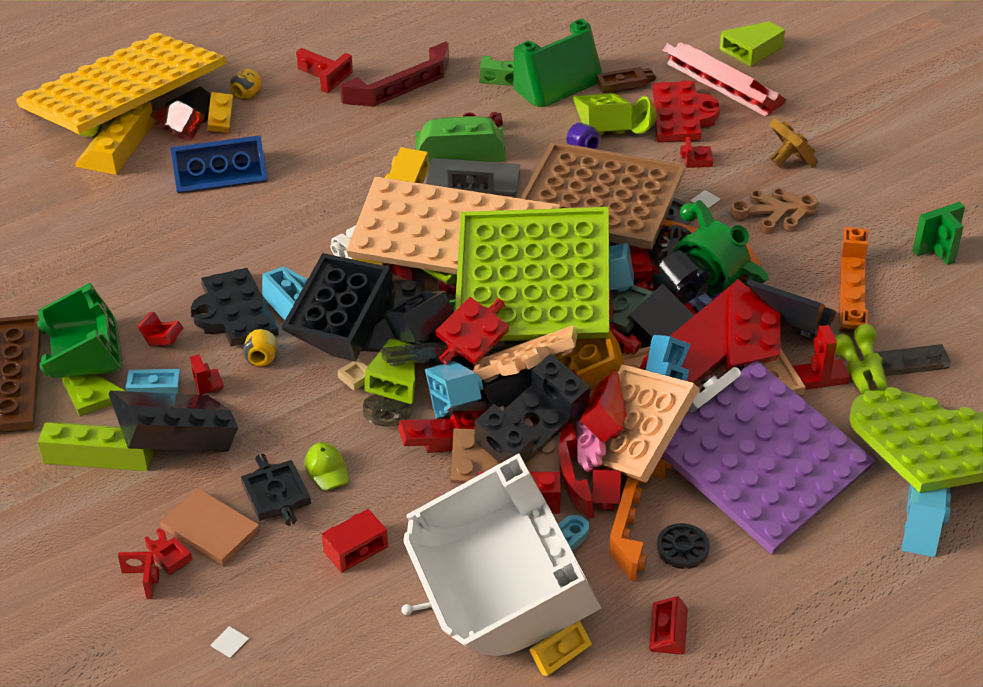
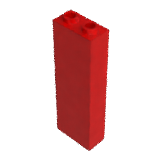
[639,279,773,387]

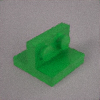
[912,201,965,265]

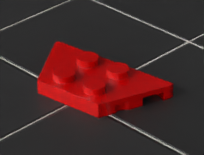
[727,285,780,370]

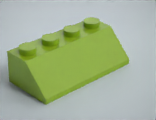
[38,422,155,471]

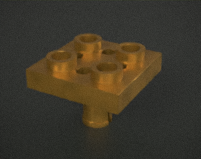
[769,118,819,168]

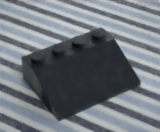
[281,253,395,362]
[109,390,238,451]

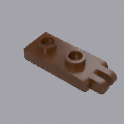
[596,67,656,93]

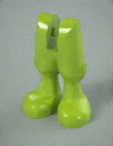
[835,324,887,394]

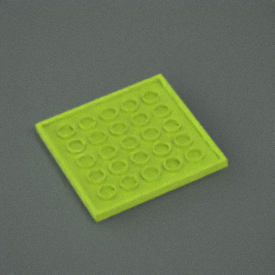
[455,207,610,341]

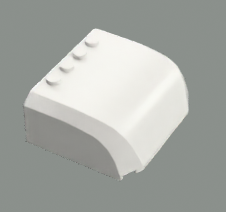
[404,454,601,656]

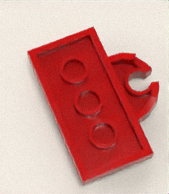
[652,80,720,142]

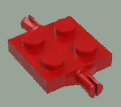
[436,297,509,365]

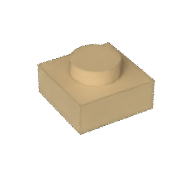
[338,359,367,391]

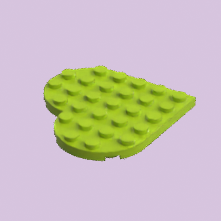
[849,387,983,493]

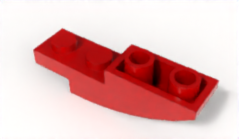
[398,410,487,453]

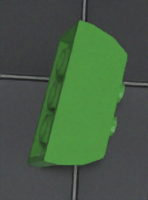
[415,116,506,165]

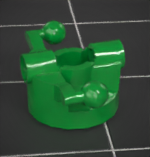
[673,200,769,297]

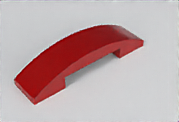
[559,422,594,519]

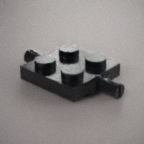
[241,454,311,526]

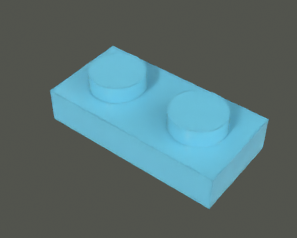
[126,369,181,394]

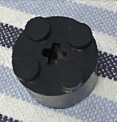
[651,250,709,304]

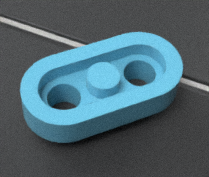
[558,515,589,552]

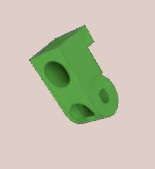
[479,55,514,86]

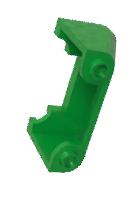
[514,18,602,107]
[37,283,123,378]

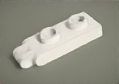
[686,367,741,414]

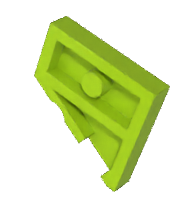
[62,374,124,416]

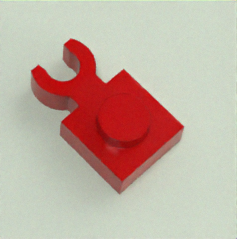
[145,529,192,575]

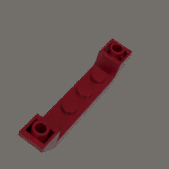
[340,41,449,107]

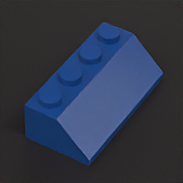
[170,135,267,193]

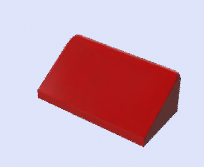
[649,596,688,654]

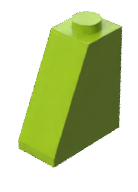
[719,21,785,67]
[365,338,415,404]

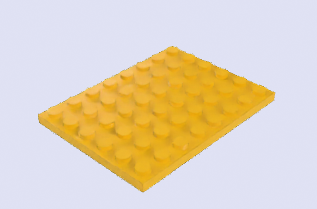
[16,33,227,134]

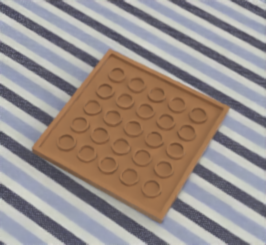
[520,142,686,249]

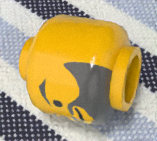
[230,68,262,99]
[243,329,278,367]

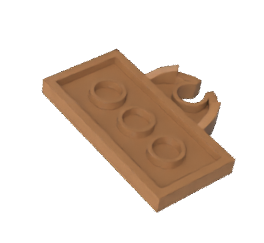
[451,406,561,484]

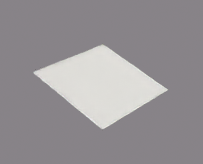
[690,190,721,208]
[210,626,249,658]

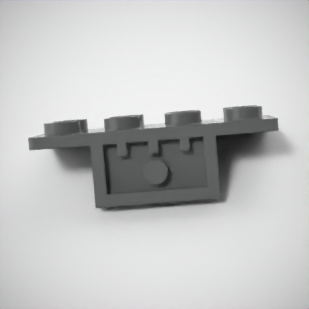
[426,158,520,196]

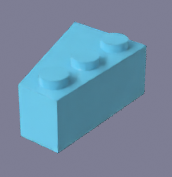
[901,484,951,557]

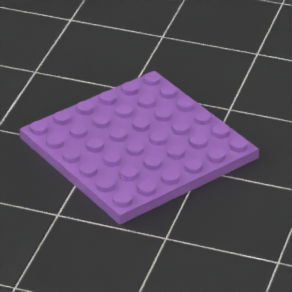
[662,361,875,554]

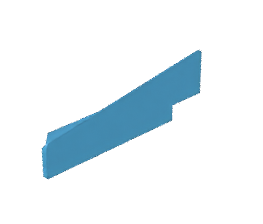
[646,335,691,381]

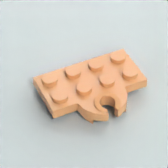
[473,325,578,382]

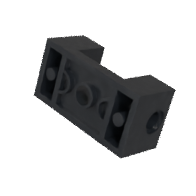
[475,353,590,464]

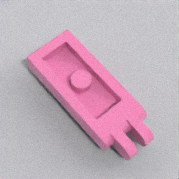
[576,419,606,472]

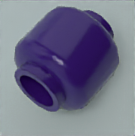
[566,122,599,149]

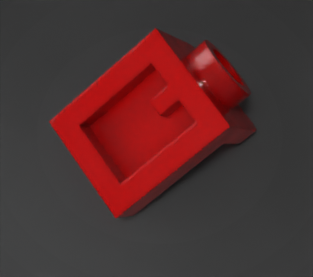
[680,137,713,168]
[190,354,224,395]

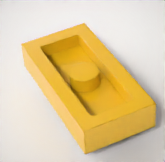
[207,92,233,133]
[529,620,592,676]

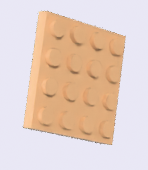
[575,364,700,483]

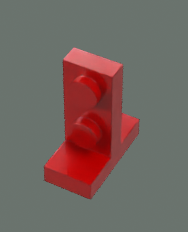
[296,48,353,93]
[793,325,850,390]

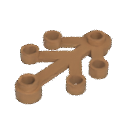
[731,187,819,234]

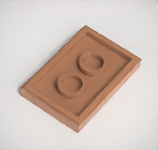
[160,488,260,566]

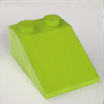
[573,93,632,135]

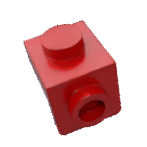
[138,312,184,346]

